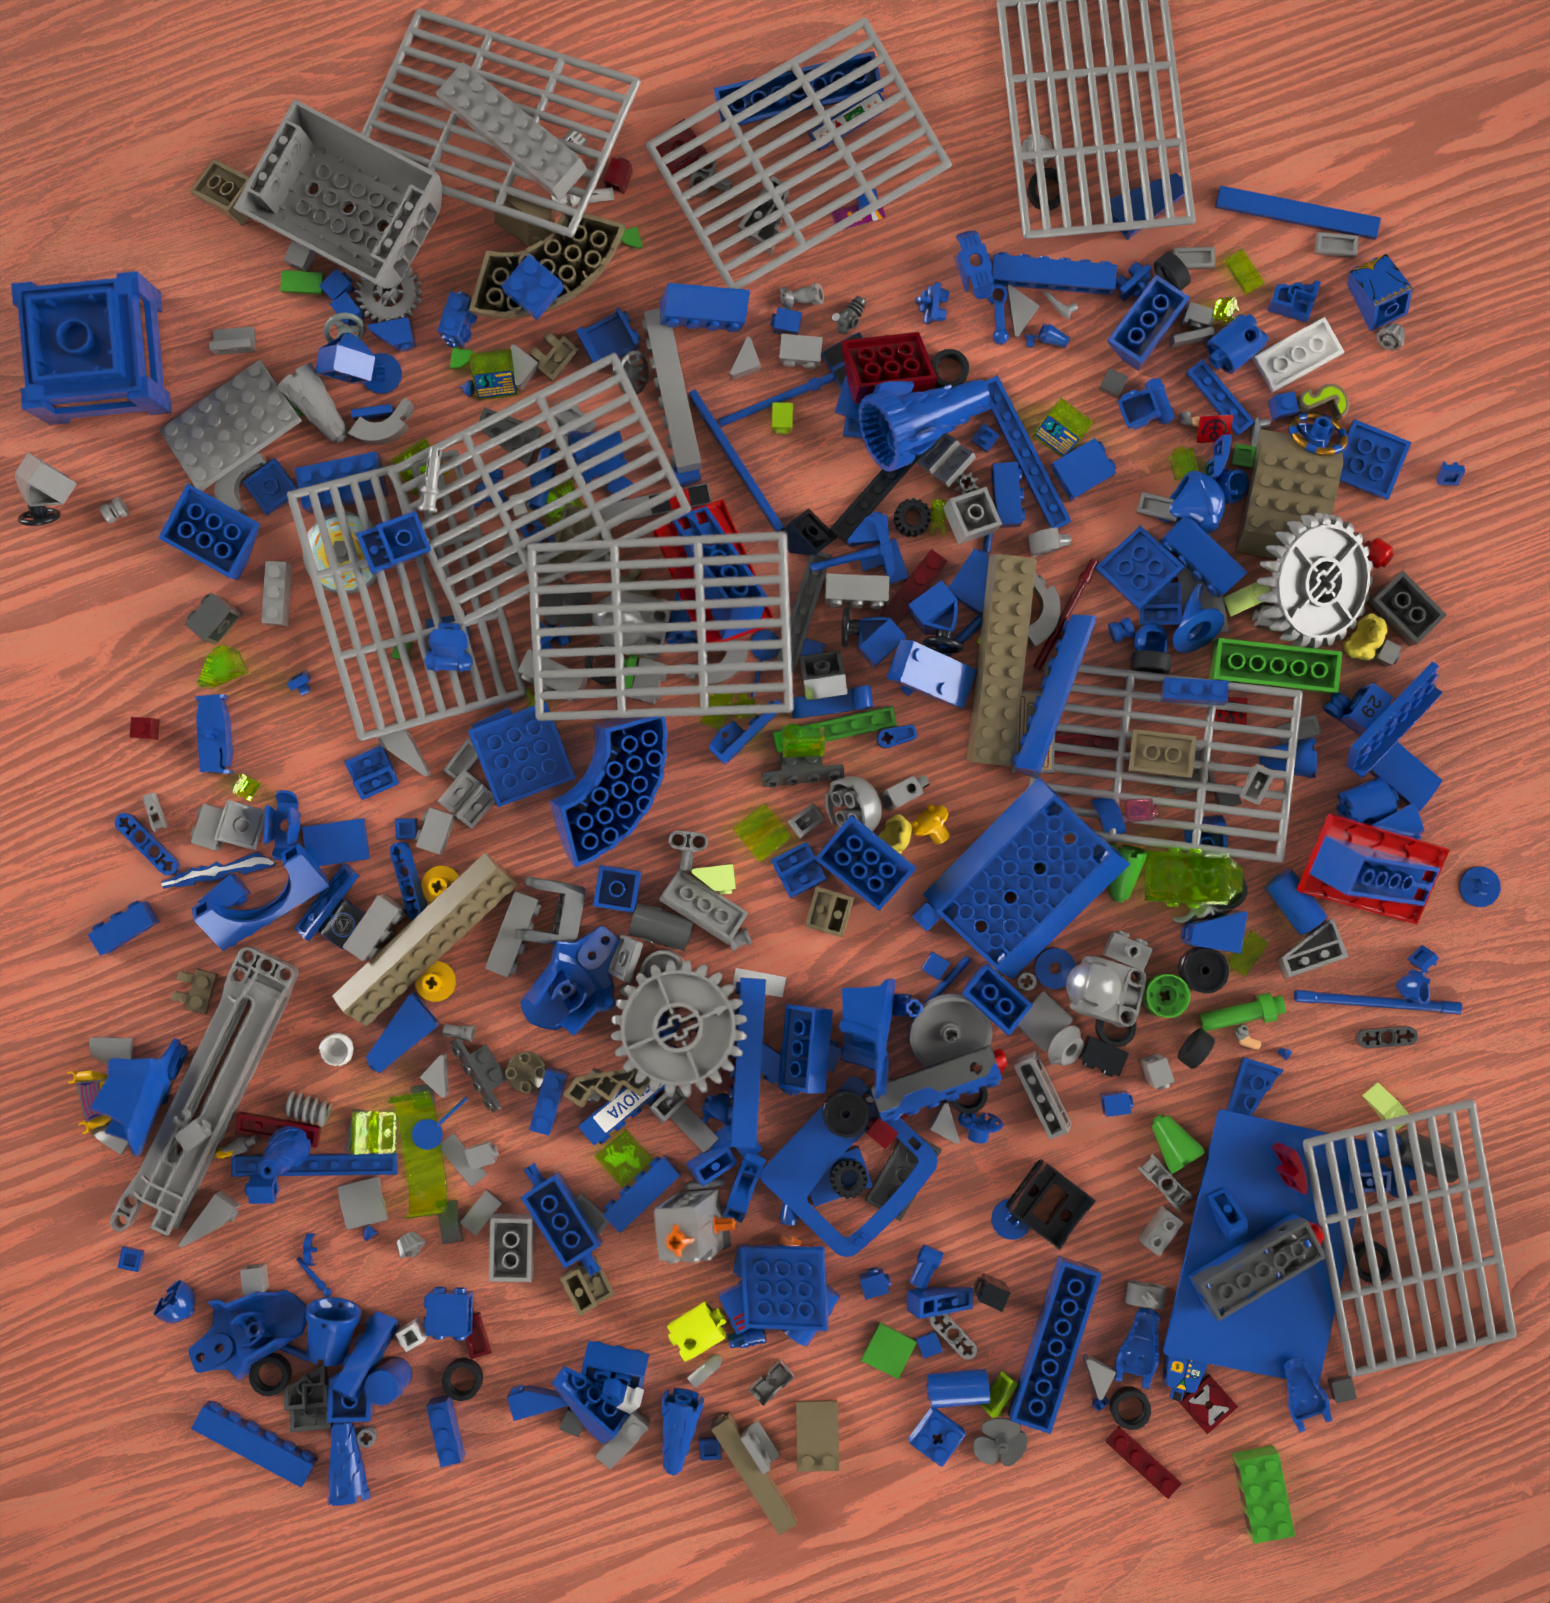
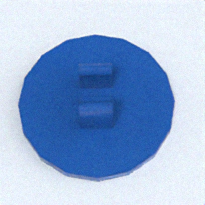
[363,353,402,394]
[1459,867,1501,907]
[991,1198,1030,1240]

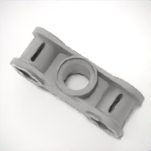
[1138,1154,1194,1212]

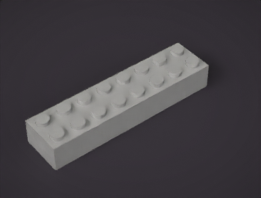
[436,62,587,201]

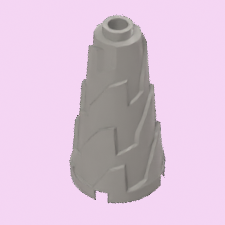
[278,363,348,444]

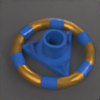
[1289,412,1348,456]

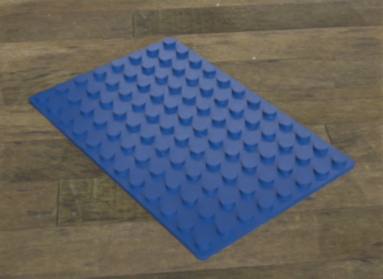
[1163,1109,1370,1383]

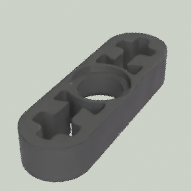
[1355,1026,1418,1048]

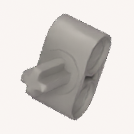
[690,154,733,198]
[1028,528,1072,556]
[669,831,708,871]
[1125,1280,1167,1309]

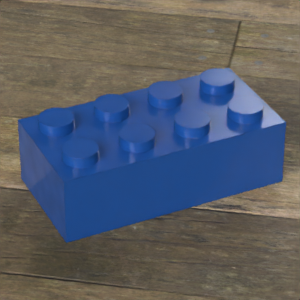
[294,451,389,513]

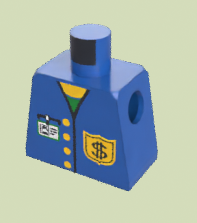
[1163,1354,1208,1402]

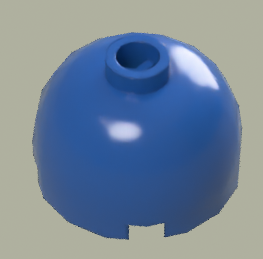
[153,1280,195,1323]

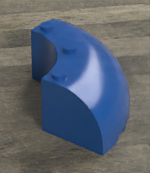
[549,717,668,867]

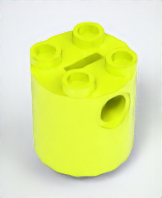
[667,1301,727,1362]

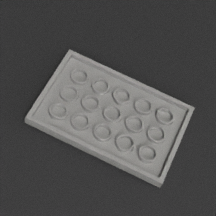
[159,359,302,491]

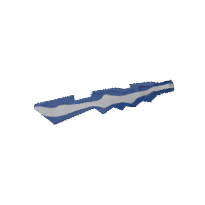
[161,852,275,889]

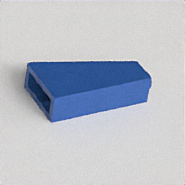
[1102,172,1184,240]
[366,993,440,1073]

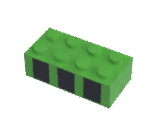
[1232,1445,1295,1544]

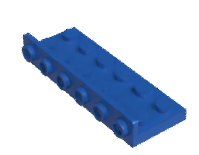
[1346,661,1442,778]

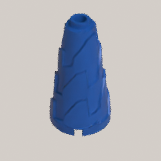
[258,1126,311,1179]
[661,1388,704,1475]
[327,1422,371,1506]

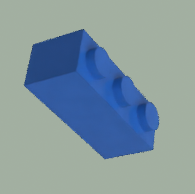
[991,462,1025,528]
[1161,677,1229,706]
[87,900,160,956]
[529,1067,569,1136]
[426,1395,465,1467]

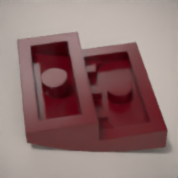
[1272,1142,1307,1194]

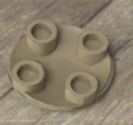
[505,1051,547,1093]

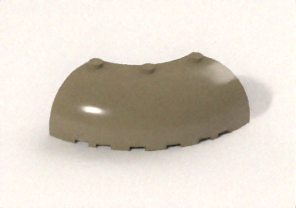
[469,213,625,319]

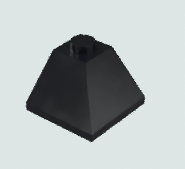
[782,509,837,556]

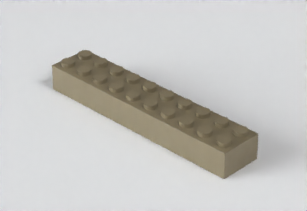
[966,554,1037,766]
[332,853,518,1026]

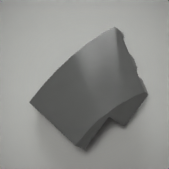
[284,1365,333,1432]

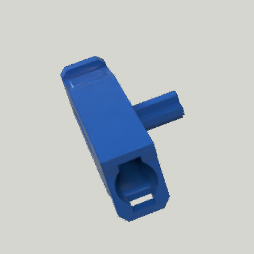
[195,694,233,774]

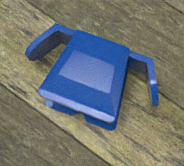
[955,231,994,299]
[263,790,301,861]

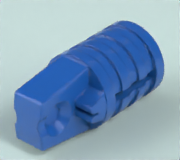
[728,1328,767,1348]

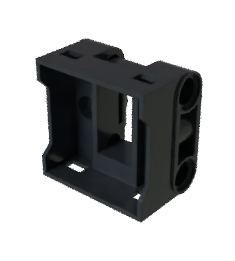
[1005,1159,1096,1250]

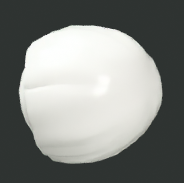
[319,1033,354,1066]

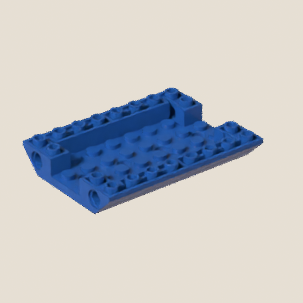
[923,777,1130,980]

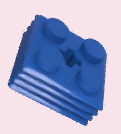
[908,1408,966,1467]

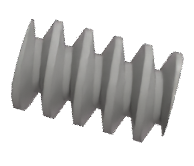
[285,1090,332,1127]

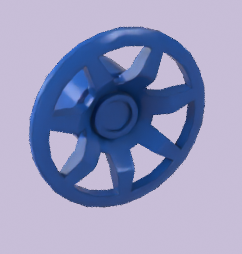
[958,1112,1003,1143]

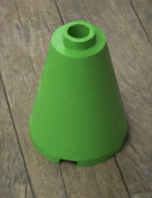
[1108,844,1148,902]
[1151,1113,1206,1174]

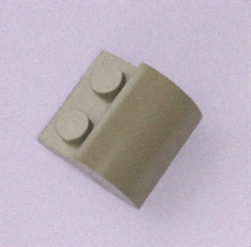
[805,887,854,937]
[560,1257,615,1316]

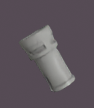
[443,1023,475,1042]

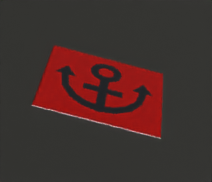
[1196,415,1233,443]
[1214,697,1248,725]

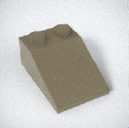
[190,159,250,226]
[494,190,555,246]
[796,1400,839,1472]

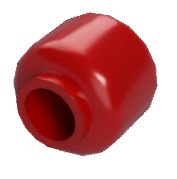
[1364,538,1394,569]

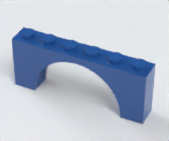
[192,843,329,951]

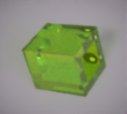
[1168,446,1199,480]

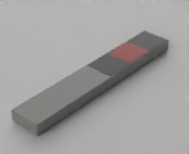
[599,483,712,523]

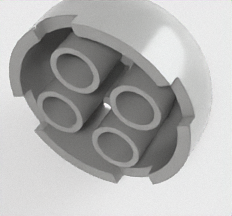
[825,776,882,831]

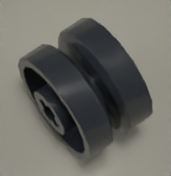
[1178,947,1229,994]
[822,1090,869,1138]

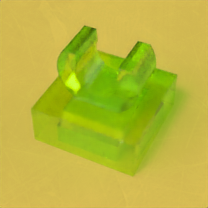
[1212,297,1240,322]
[734,693,755,719]
[231,774,261,801]

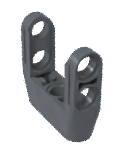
[515,876,585,945]

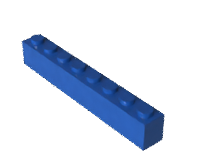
[726,977,766,1148]

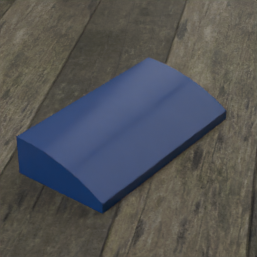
[1369,742,1442,811]

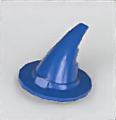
[1172,584,1224,653]

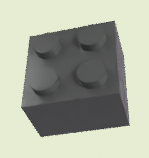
[185,593,242,645]
[799,650,847,700]

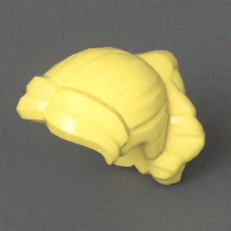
[1342,613,1387,661]
[878,814,912,854]

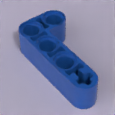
[792,686,873,719]

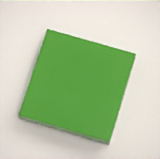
[861,1322,917,1379]

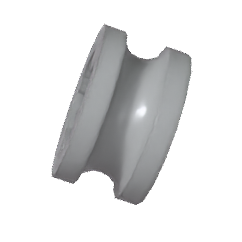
[1017,972,1036,991]
[357,1426,377,1448]

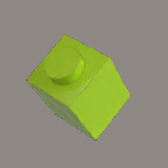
[772,402,793,435]

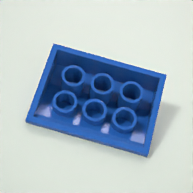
[158,483,261,580]
[815,815,917,911]

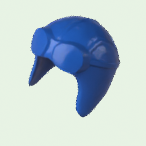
[1158,471,1225,534]

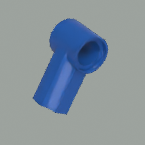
[893,994,923,1017]
[909,1244,943,1290]

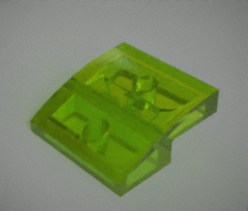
[732,803,792,862]
[351,1110,398,1155]

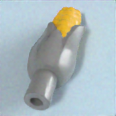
[215,1135,259,1159]

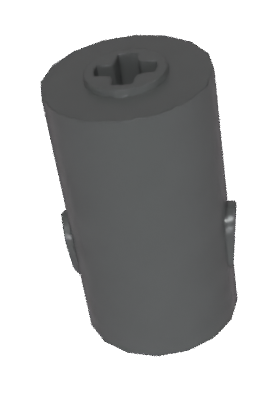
[628,903,693,951]
[1399,1129,1465,1183]

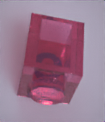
[1125,799,1157,823]

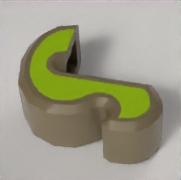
[1296,384,1349,421]

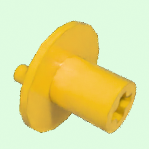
[911,804,950,845]
[421,866,460,903]
[415,961,456,1002]

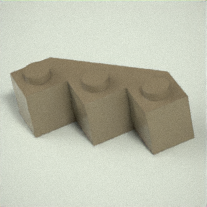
[564,1068,651,1108]

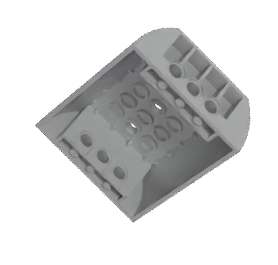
[234,99,442,288]

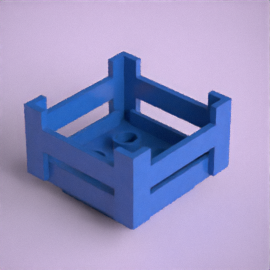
[11,271,172,425]

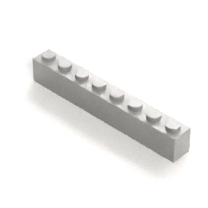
[641,308,702,473]

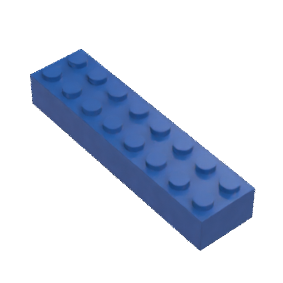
[1008,1256,1102,1434]

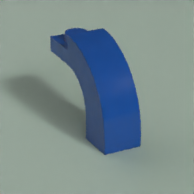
[722,1152,766,1223]

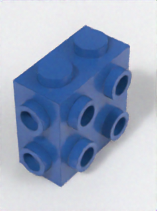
[437,291,477,348]
[423,1286,473,1340]

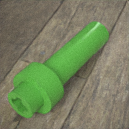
[1199,992,1286,1031]

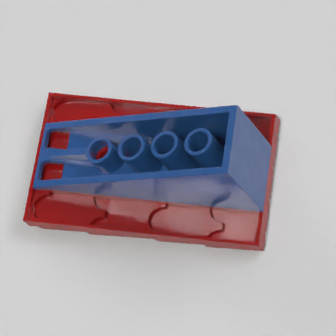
[653,499,774,643]
[1296,813,1450,925]

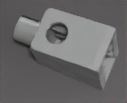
[879,775,930,812]

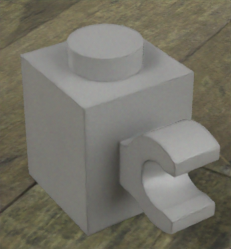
[1252,604,1280,631]
[173,1109,213,1152]

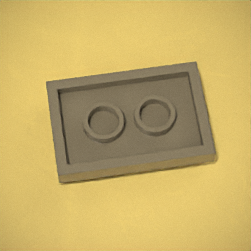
[550,503,605,575]
[1128,729,1197,778]

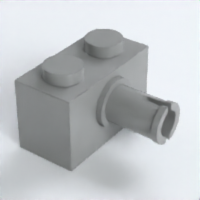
[1102,930,1153,971]

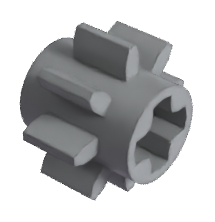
[954,472,979,495]

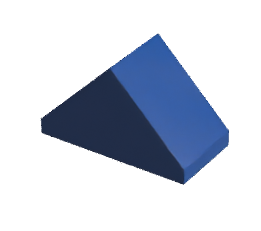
[1091,798,1126,834]

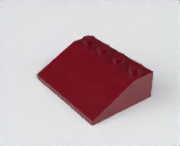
[841,332,937,404]

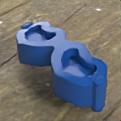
[303,1233,318,1266]

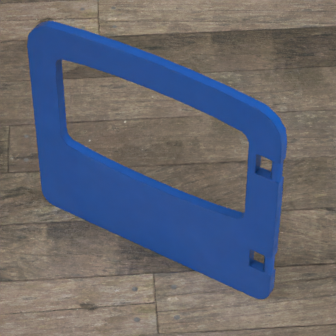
[760,1076,938,1257]

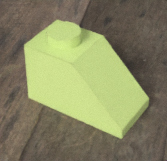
[1223,582,1271,617]
[692,864,736,895]
[1362,1082,1409,1131]

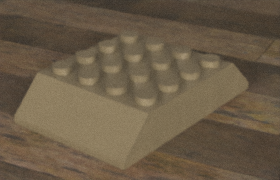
[1234,429,1343,560]

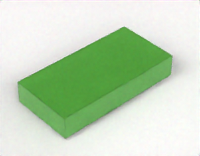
[280,270,324,295]

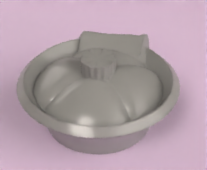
[1048,1026,1084,1066]

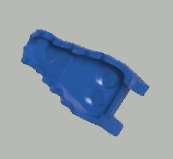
[1114,1308,1160,1390]
[1284,1357,1333,1433]

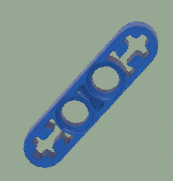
[115,813,180,875]
[390,842,427,920]

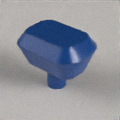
[460,380,476,397]
[363,1225,378,1241]
[1092,1396,1109,1411]

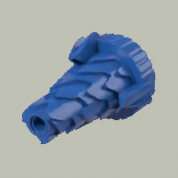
[858,380,991,472]

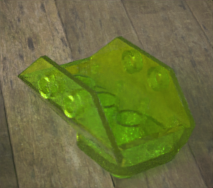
[1145,848,1243,908]

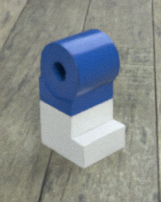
[601,1378,644,1414]

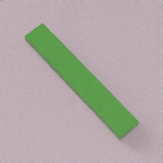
[773,706,897,753]

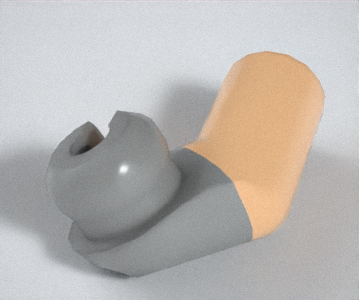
[1180,411,1209,427]
[1235,1024,1261,1051]

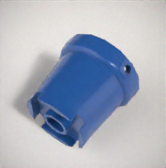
[567,431,627,484]
[306,1297,362,1366]

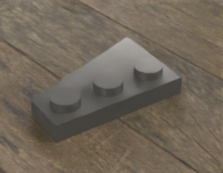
[479,407,543,467]

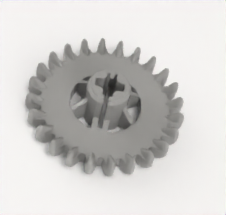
[354,267,423,323]

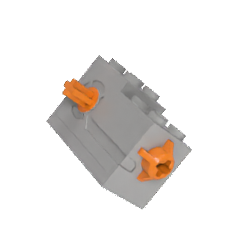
[654,1189,736,1264]

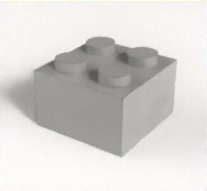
[943,487,1002,545]

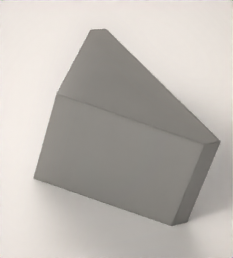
[730,336,761,380]
[511,344,539,391]
[1239,764,1276,805]
[788,803,825,838]
[420,1053,449,1097]
[649,1086,688,1124]
[929,1100,960,1144]
[1083,1354,1116,1400]

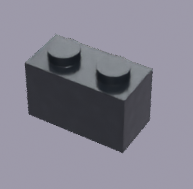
[1078,1035,1129,1077]
[974,1273,1011,1312]

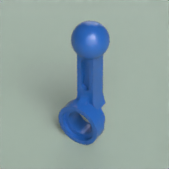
[987,284,1009,345]

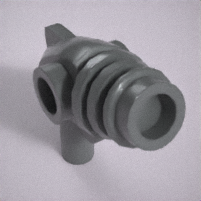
[832,296,866,335]

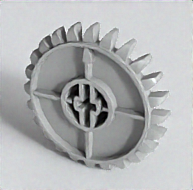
[1257,513,1373,649]
[611,960,747,1097]

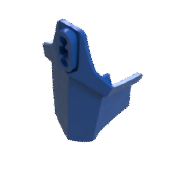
[520,926,620,1036]
[840,978,896,1099]
[90,1038,188,1156]
[188,1290,307,1381]

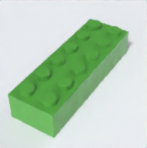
[1209,638,1343,695]

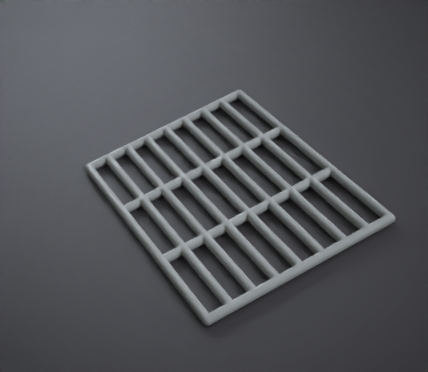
[996,0,1196,239]
[361,8,641,237]
[645,18,952,289]
[387,353,691,626]
[287,449,527,741]
[527,532,793,721]
[1029,660,1303,863]
[1303,1099,1517,1377]

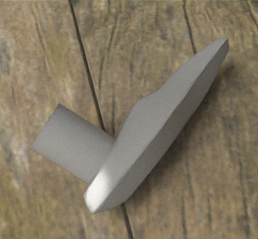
[1042,290,1078,320]
[1251,416,1271,447]

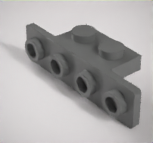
[761,749,844,788]
[450,1037,508,1113]

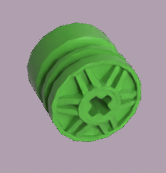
[1142,974,1190,1018]

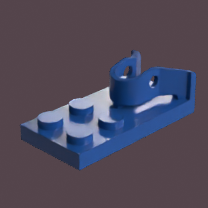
[709,699,782,765]

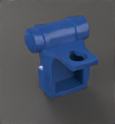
[1118,378,1175,430]
[424,623,473,672]

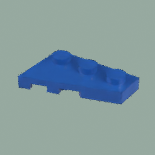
[1226,1056,1283,1116]

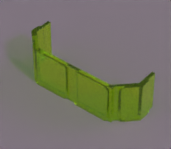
[388,1090,447,1219]

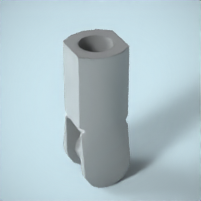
[142,793,168,832]
[687,1354,722,1388]

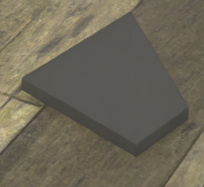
[436,1200,464,1244]

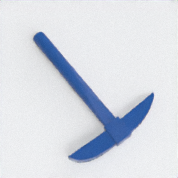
[810,520,895,580]

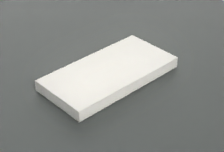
[1252,317,1345,393]

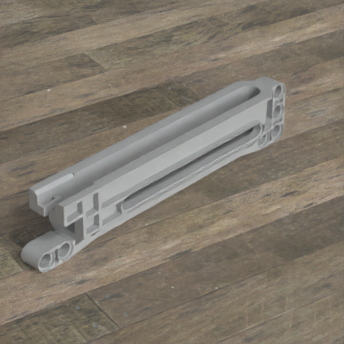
[110,946,299,1236]

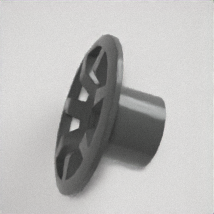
[612,350,649,395]

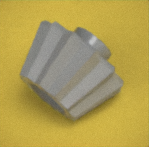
[1376,322,1405,352]
[397,1231,426,1259]

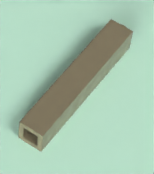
[711,1412,797,1535]

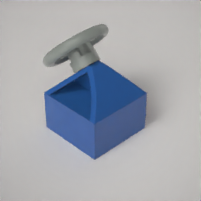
[315,313,375,384]

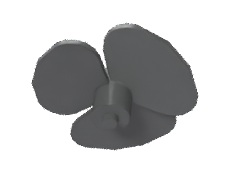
[539,583,593,627]
[973,1418,1028,1466]

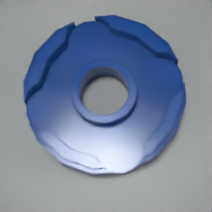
[1034,948,1075,989]

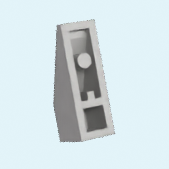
[378,722,432,777]
[178,1191,241,1248]
[595,1409,650,1470]

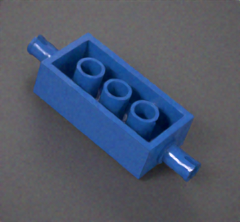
[520,1163,603,1276]

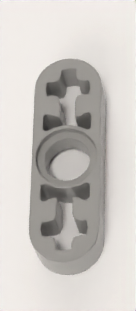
[929,1314,977,1360]

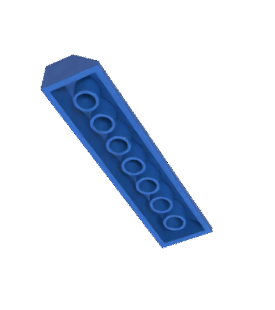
[714,51,884,126]
[1012,615,1097,779]

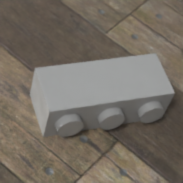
[261,561,293,627]

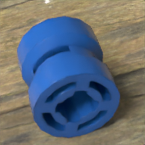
[1108,617,1135,643]
[1323,692,1352,720]

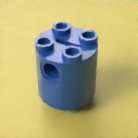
[1206,314,1269,374]
[1336,778,1399,825]

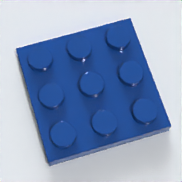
[1339,419,1412,500]
[1095,525,1185,611]

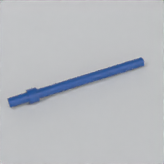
[718,373,835,427]

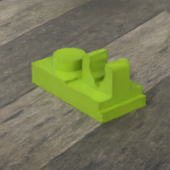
[981,1371,1018,1418]

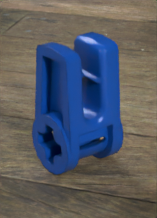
[876,725,917,749]

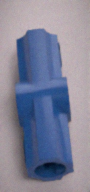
[526,447,558,511]

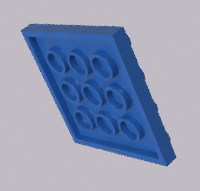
[468,701,576,807]
[740,1244,829,1331]

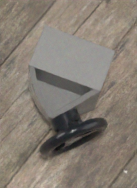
[15,452,77,526]

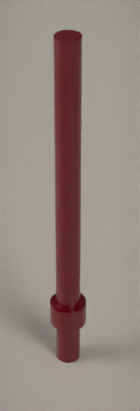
[1033,558,1098,670]

